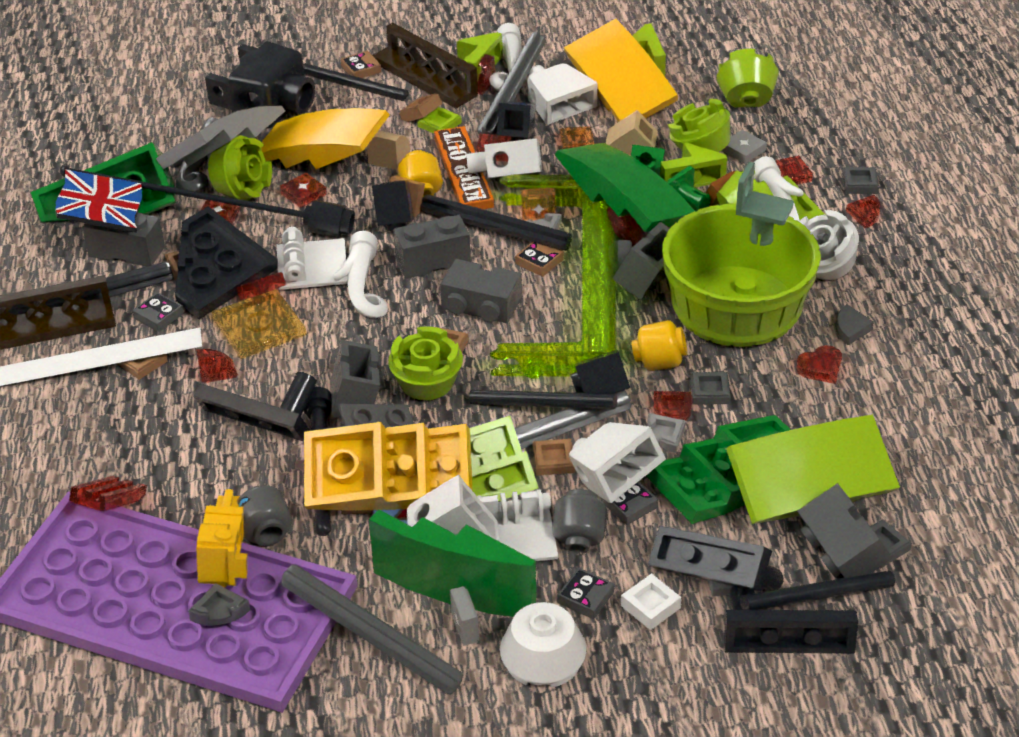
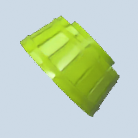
[662,203,821,347]

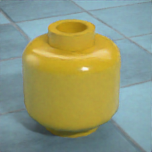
[397,150,443,196]
[631,320,688,371]

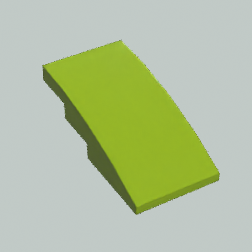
[726,414,900,524]

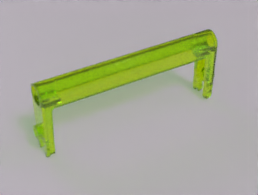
[490,175,617,379]

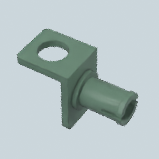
[736,162,794,246]

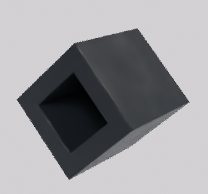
[497,101,536,138]
[372,179,414,231]
[570,350,630,394]

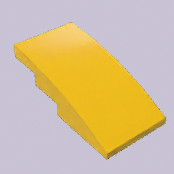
[564,19,678,122]
[261,108,390,169]
[304,422,473,511]

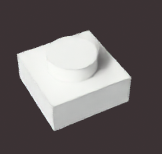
[621,574,681,630]

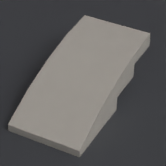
[156,106,285,169]

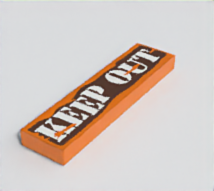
[434,126,494,209]

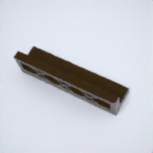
[372,23,478,108]
[0,275,116,350]

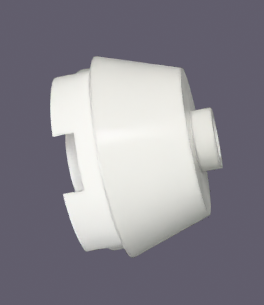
[799,210,859,280]
[500,602,586,687]

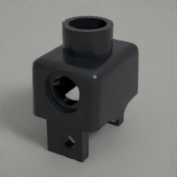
[205,41,315,128]

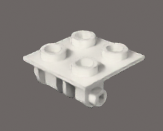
[276,227,348,290]
[477,489,558,561]

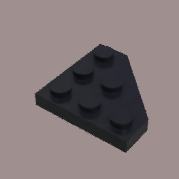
[175,206,278,320]

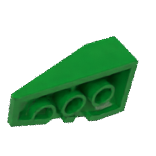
[30,142,177,222]

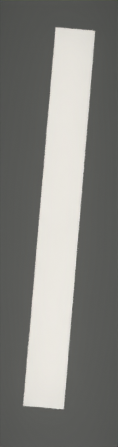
[0,328,202,386]

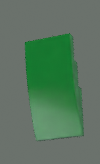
[555,143,696,232]
[646,415,791,524]
[368,510,536,617]

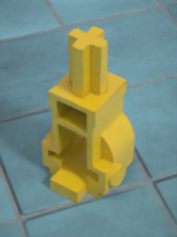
[196,489,248,587]

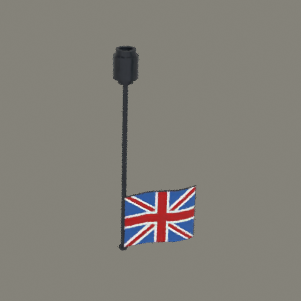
[55,164,355,238]

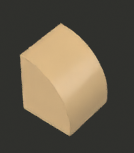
[606,110,658,155]
[367,130,410,170]

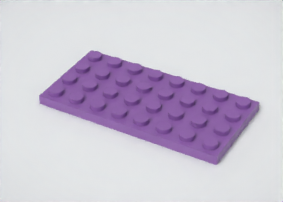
[0,492,358,713]

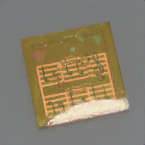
[212,289,307,359]

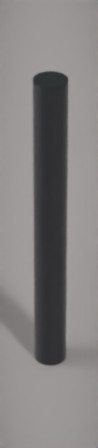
[303,63,409,101]
[469,390,617,409]
[740,570,895,610]

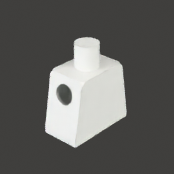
[528,63,598,125]
[467,138,542,178]
[569,422,666,503]
[407,475,499,541]

